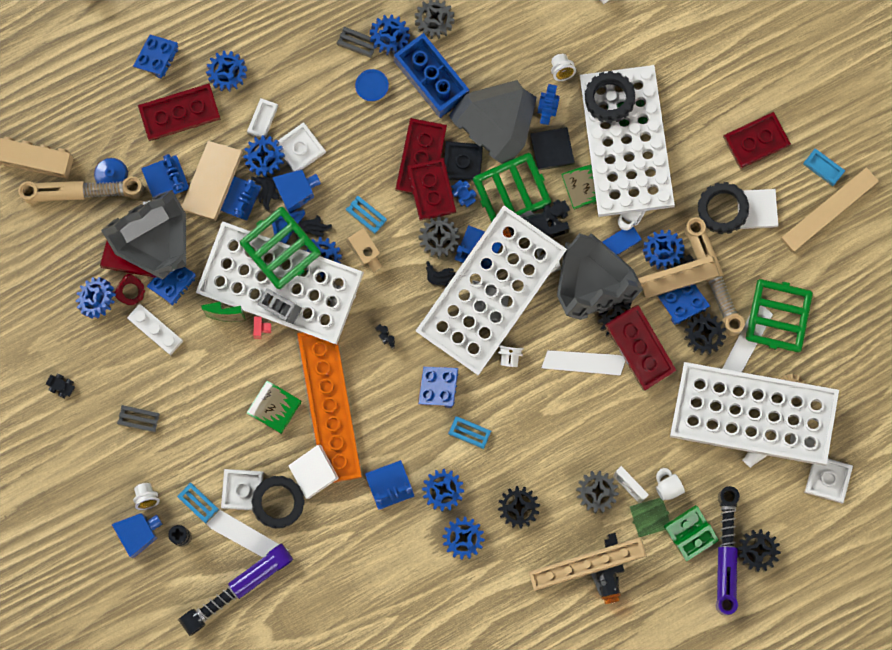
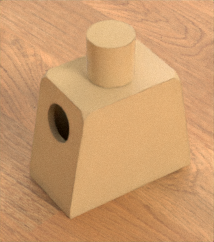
[346,228,383,273]

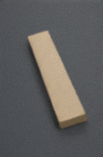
[781,167,879,253]
[529,537,647,591]

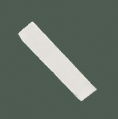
[722,306,773,372]
[542,350,625,375]
[206,510,288,557]

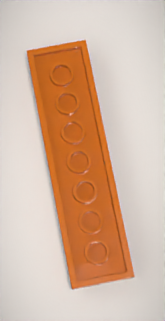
[297,332,362,483]

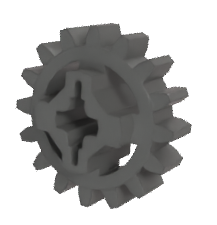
[415,0,455,39]
[419,216,460,259]
[576,471,619,514]

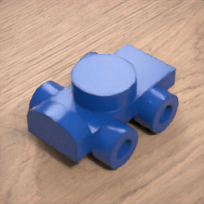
[451,180,477,208]

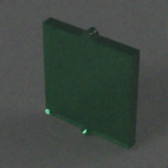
[630,498,670,537]

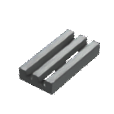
[337,27,375,58]
[117,405,160,433]

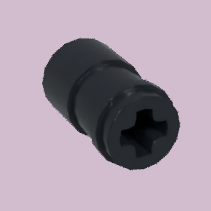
[168,525,192,547]

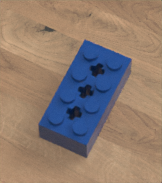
[394,33,469,118]

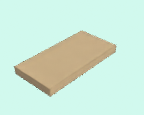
[182,141,243,221]

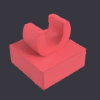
[253,317,271,339]

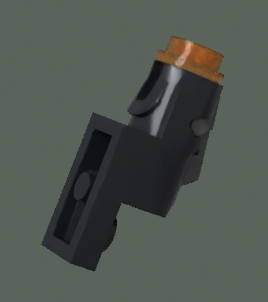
[503,211,569,239]
[591,533,624,605]

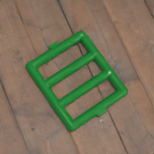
[473,153,551,223]
[240,207,321,289]
[745,279,813,353]

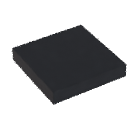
[530,127,575,171]
[444,141,483,182]

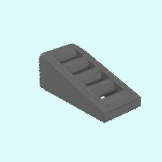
[258,288,302,324]

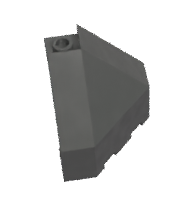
[449,80,537,164]
[101,190,186,280]
[557,233,643,320]

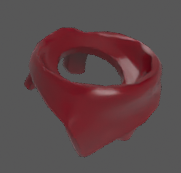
[114,274,146,305]

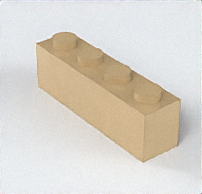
[0,136,74,180]

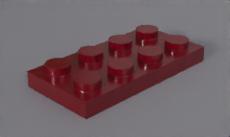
[138,83,221,142]
[395,118,447,194]
[605,305,677,391]

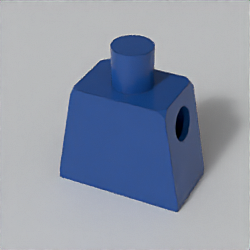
[273,170,321,213]
[112,513,163,558]

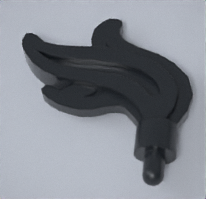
[251,176,280,211]
[296,215,332,240]
[426,261,456,287]

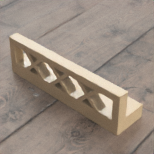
[638,256,720,299]

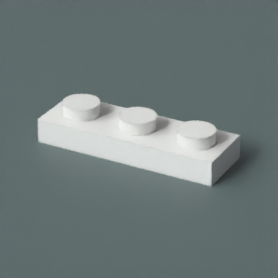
[127,304,183,356]

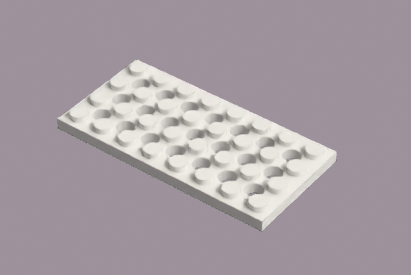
[580,65,674,217]
[416,206,567,375]
[196,221,364,345]
[670,362,839,466]

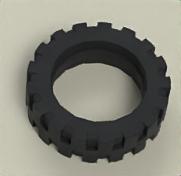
[585,71,635,123]
[698,182,749,234]
[251,476,305,529]

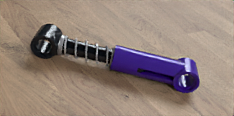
[716,486,740,616]
[178,543,294,636]

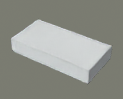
[247,98,278,138]

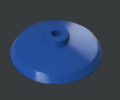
[355,69,389,101]
[94,158,128,184]

